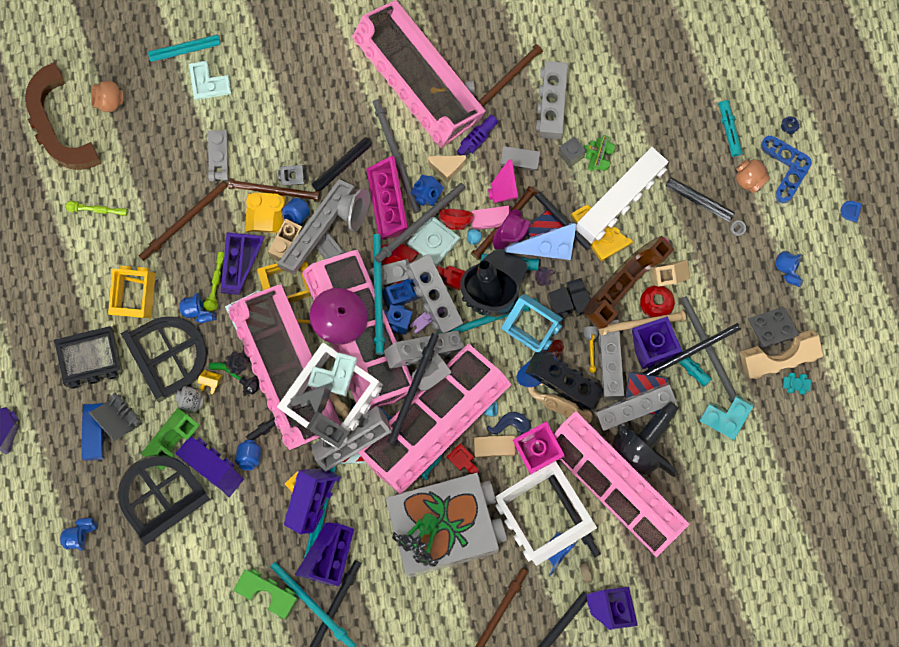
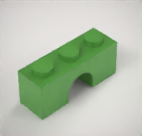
[141,408,199,471]
[233,568,298,620]

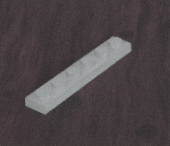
[277,179,356,275]

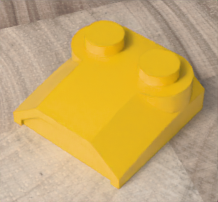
[245,193,286,233]

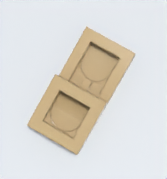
[473,436,515,458]

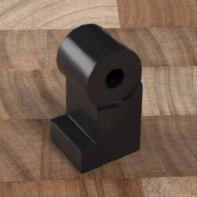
[566,278,590,317]

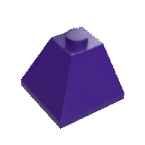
[632,316,682,370]
[0,407,19,455]
[586,587,638,630]

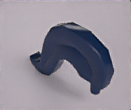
[487,412,530,435]

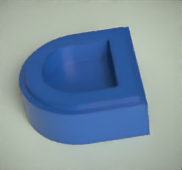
[840,201,862,222]

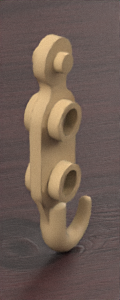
[528,383,593,423]

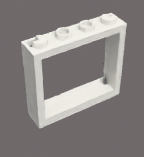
[277,343,383,449]
[495,461,597,566]

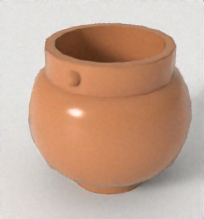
[91,81,123,112]
[736,159,770,193]

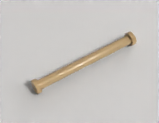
[599,311,686,336]

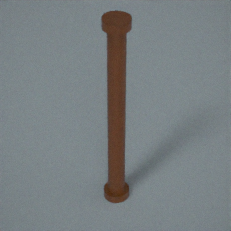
[478,44,543,107]
[228,178,320,202]
[471,186,537,260]

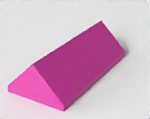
[366,156,408,240]

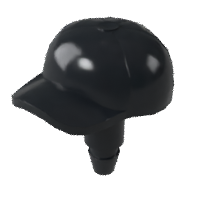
[460,249,527,317]
[612,401,679,477]

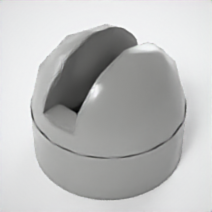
[730,220,746,236]

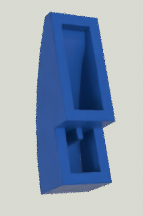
[382,274,443,310]
[82,403,105,461]

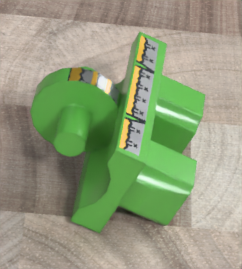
[583,135,615,171]

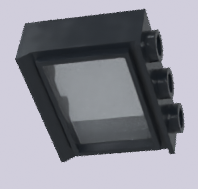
[54,326,123,389]

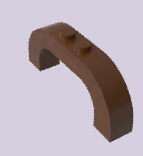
[25,62,102,170]
[584,236,674,329]

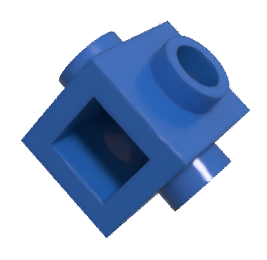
[410,174,444,206]
[384,305,413,335]

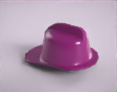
[493,209,530,250]

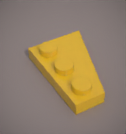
[570,205,634,262]

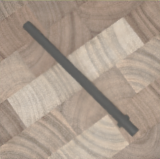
[373,99,421,214]
[374,183,465,263]
[680,296,739,402]

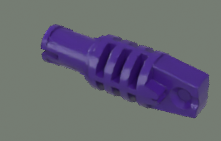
[457,115,498,156]

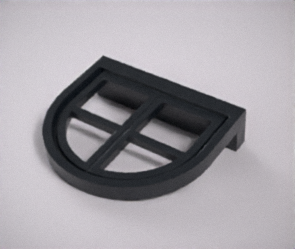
[120,317,207,403]
[118,455,210,545]

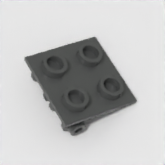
[748,307,799,349]
[89,393,143,441]

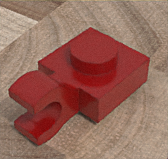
[436,265,466,291]
[446,443,480,474]

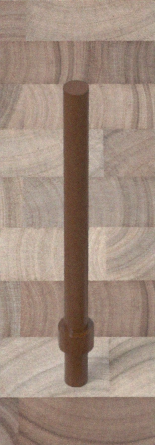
[138,181,228,261]
[475,568,528,647]

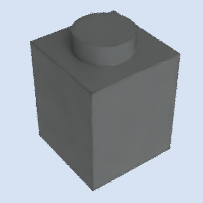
[558,136,586,168]

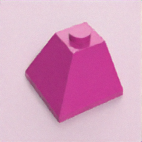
[488,159,518,204]
[513,421,565,475]

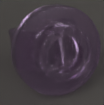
[535,267,555,286]

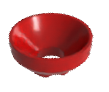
[439,209,474,230]
[640,285,675,318]

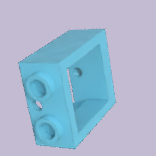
[501,294,563,352]

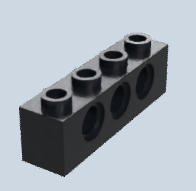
[525,351,603,410]

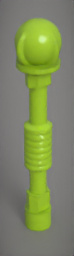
[65,200,127,216]
[203,252,224,312]

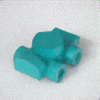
[782,373,811,395]

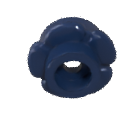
[781,116,799,134]

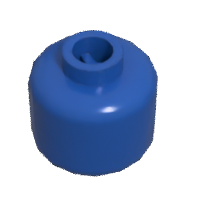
[282,198,310,225]
[235,440,262,470]

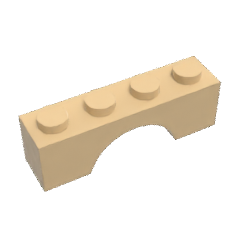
[740,330,823,379]

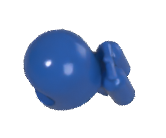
[775,251,803,287]
[179,293,217,323]
[60,518,98,551]

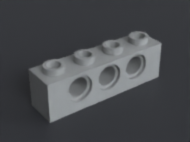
[536,61,568,139]
[405,254,463,334]
[598,320,624,401]
[384,330,464,369]
[596,382,677,431]
[311,406,392,472]

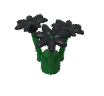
[392,514,438,567]

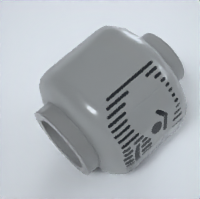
[174,386,204,413]

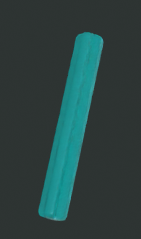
[148,34,221,62]

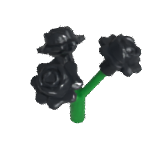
[209,345,259,396]

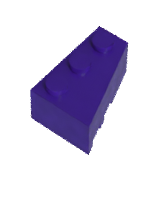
[220,232,265,295]
[175,436,244,498]
[284,468,341,534]
[295,522,354,587]

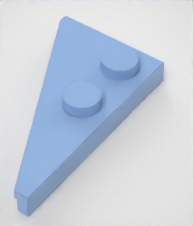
[505,223,576,260]

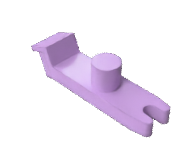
[410,307,445,334]

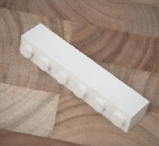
[575,147,669,244]

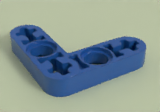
[761,136,812,203]

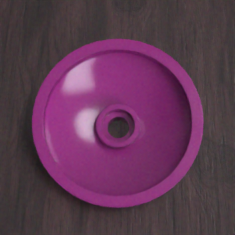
[309,288,368,345]

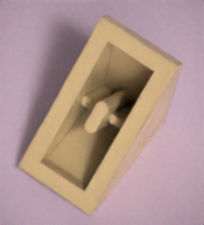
[428,155,466,183]

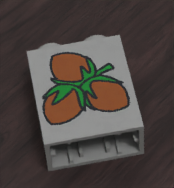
[385,473,507,579]

